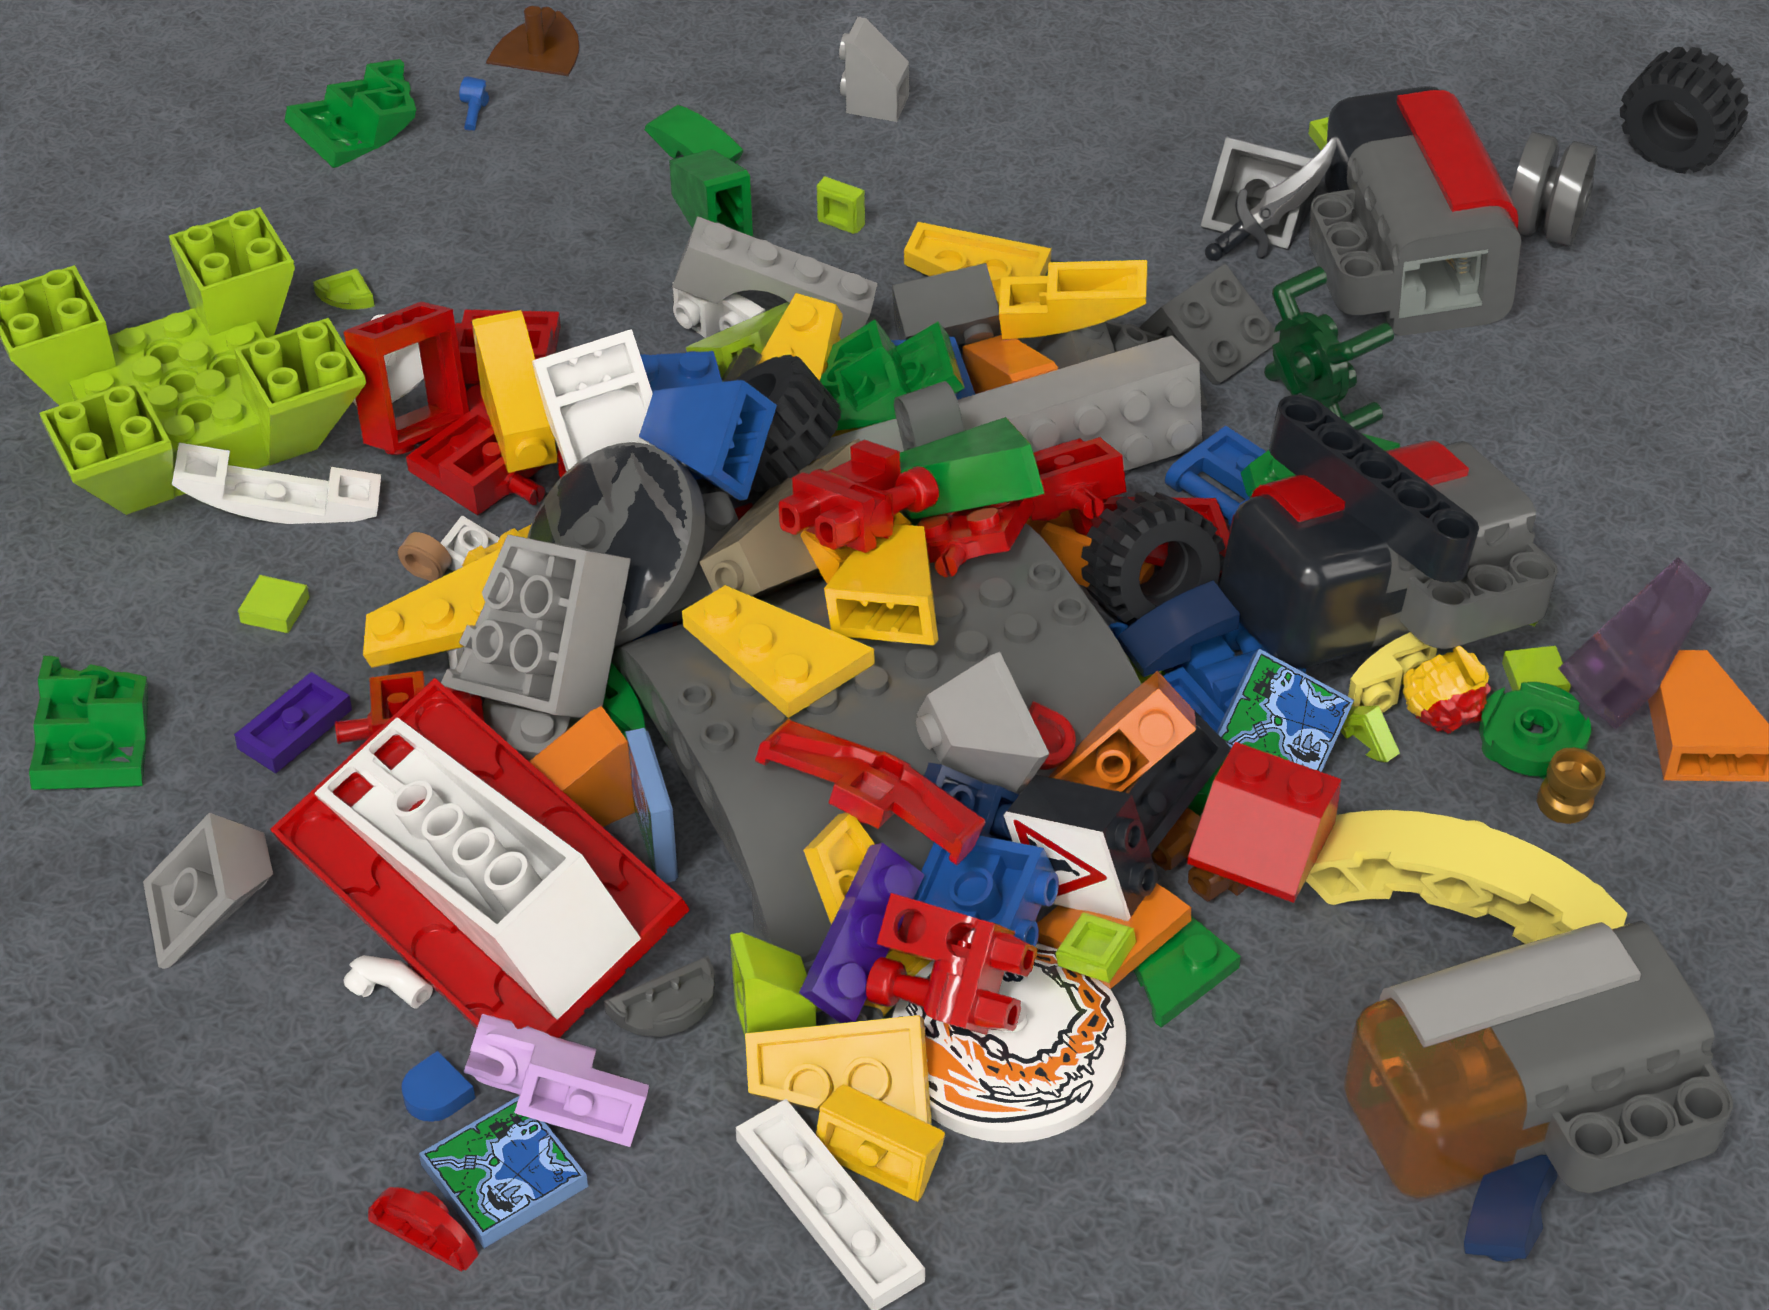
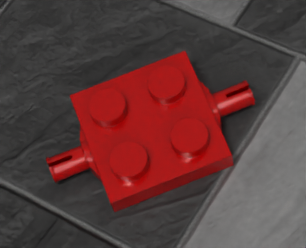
[917,497,1035,577]

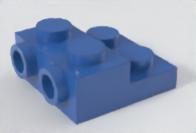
[900,836,1059,947]

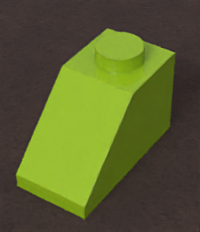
[730,932,823,1037]

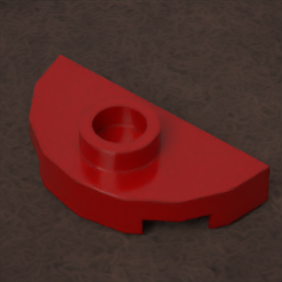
[368,1187,479,1272]

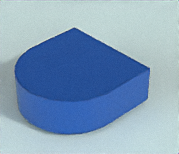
[402,1051,475,1122]

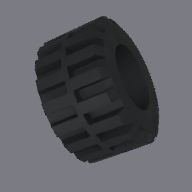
[1620,46,1749,174]
[734,355,841,492]
[1081,491,1226,626]

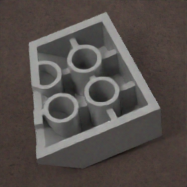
[441,535,631,718]

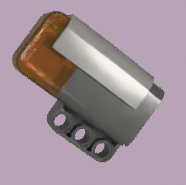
[1344,921,1733,1199]

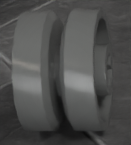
[1511,132,1598,247]

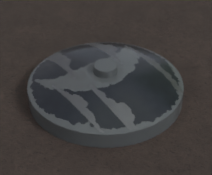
[527,442,705,647]

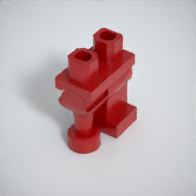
[778,439,939,553]
[866,893,1037,1035]

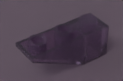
[1558,557,1712,729]

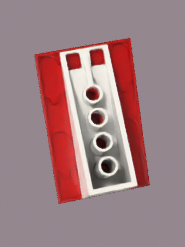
[270,678,690,1038]

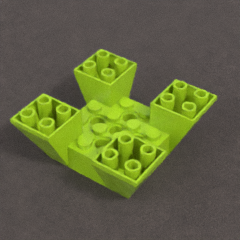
[0,207,366,515]

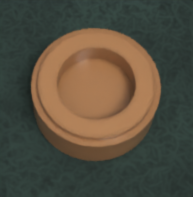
[398,532,452,581]

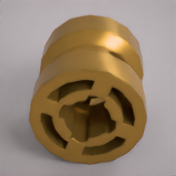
[1537,747,1605,824]

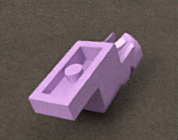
[464,1014,649,1147]

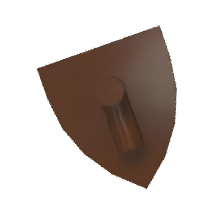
[486,6,579,76]

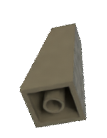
[699,439,860,598]

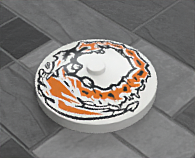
[892,944,1126,1142]

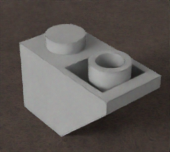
[839,17,909,122]

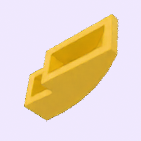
[999,260,1148,340]

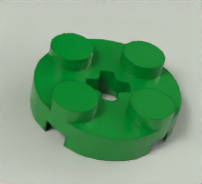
[1479,682,1591,779]

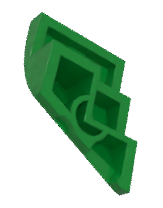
[284,59,416,168]
[820,319,965,431]
[29,656,148,790]

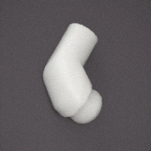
[344,955,433,1009]

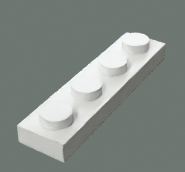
[736,1099,925,1310]

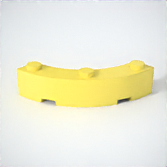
[1306,810,1627,944]

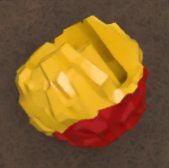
[1403,646,1491,734]

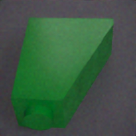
[669,149,753,237]
[900,417,1044,520]

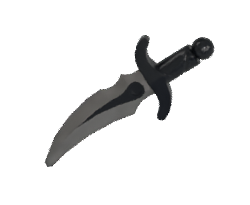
[1205,137,1336,261]

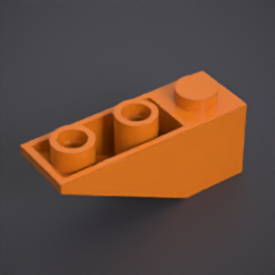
[1048,671,1196,792]

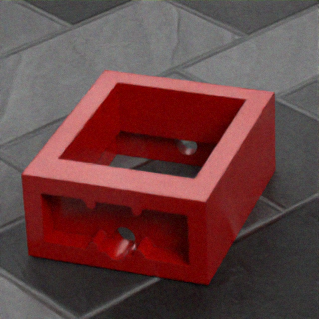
[344,301,469,455]

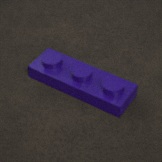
[799,843,924,1023]

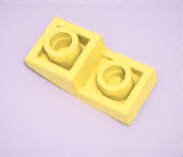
[1348,632,1437,713]

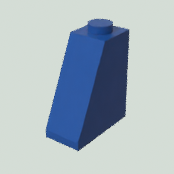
[639,380,777,500]

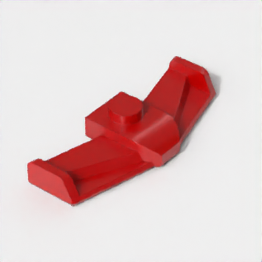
[755,719,986,865]

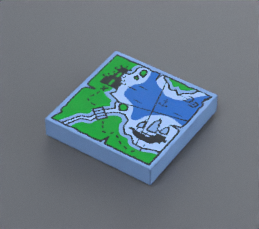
[1216,649,1354,772]
[625,728,678,883]
[419,1095,588,1248]

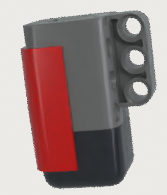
[1309,86,1521,336]
[1219,440,1558,669]

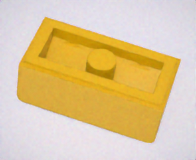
[816,1085,945,1202]

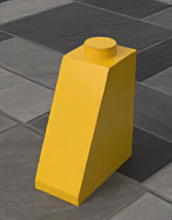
[472,310,557,473]
[824,524,939,645]

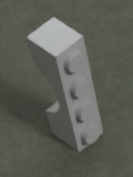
[672,216,878,339]

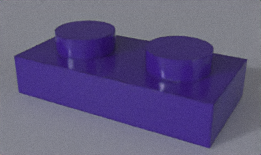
[234,672,352,774]

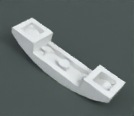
[172,443,381,524]

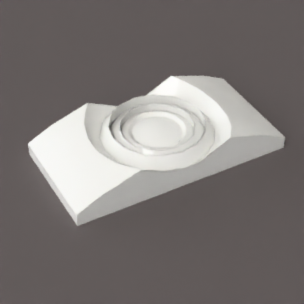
[532,329,653,471]

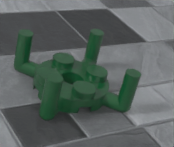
[1264,266,1394,431]

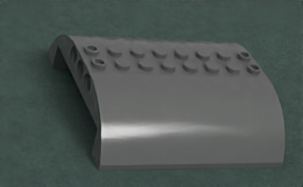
[611,524,1141,964]

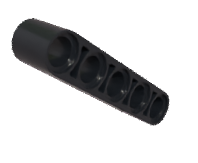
[1269,395,1479,583]

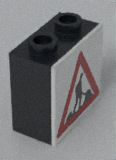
[1004,775,1159,921]

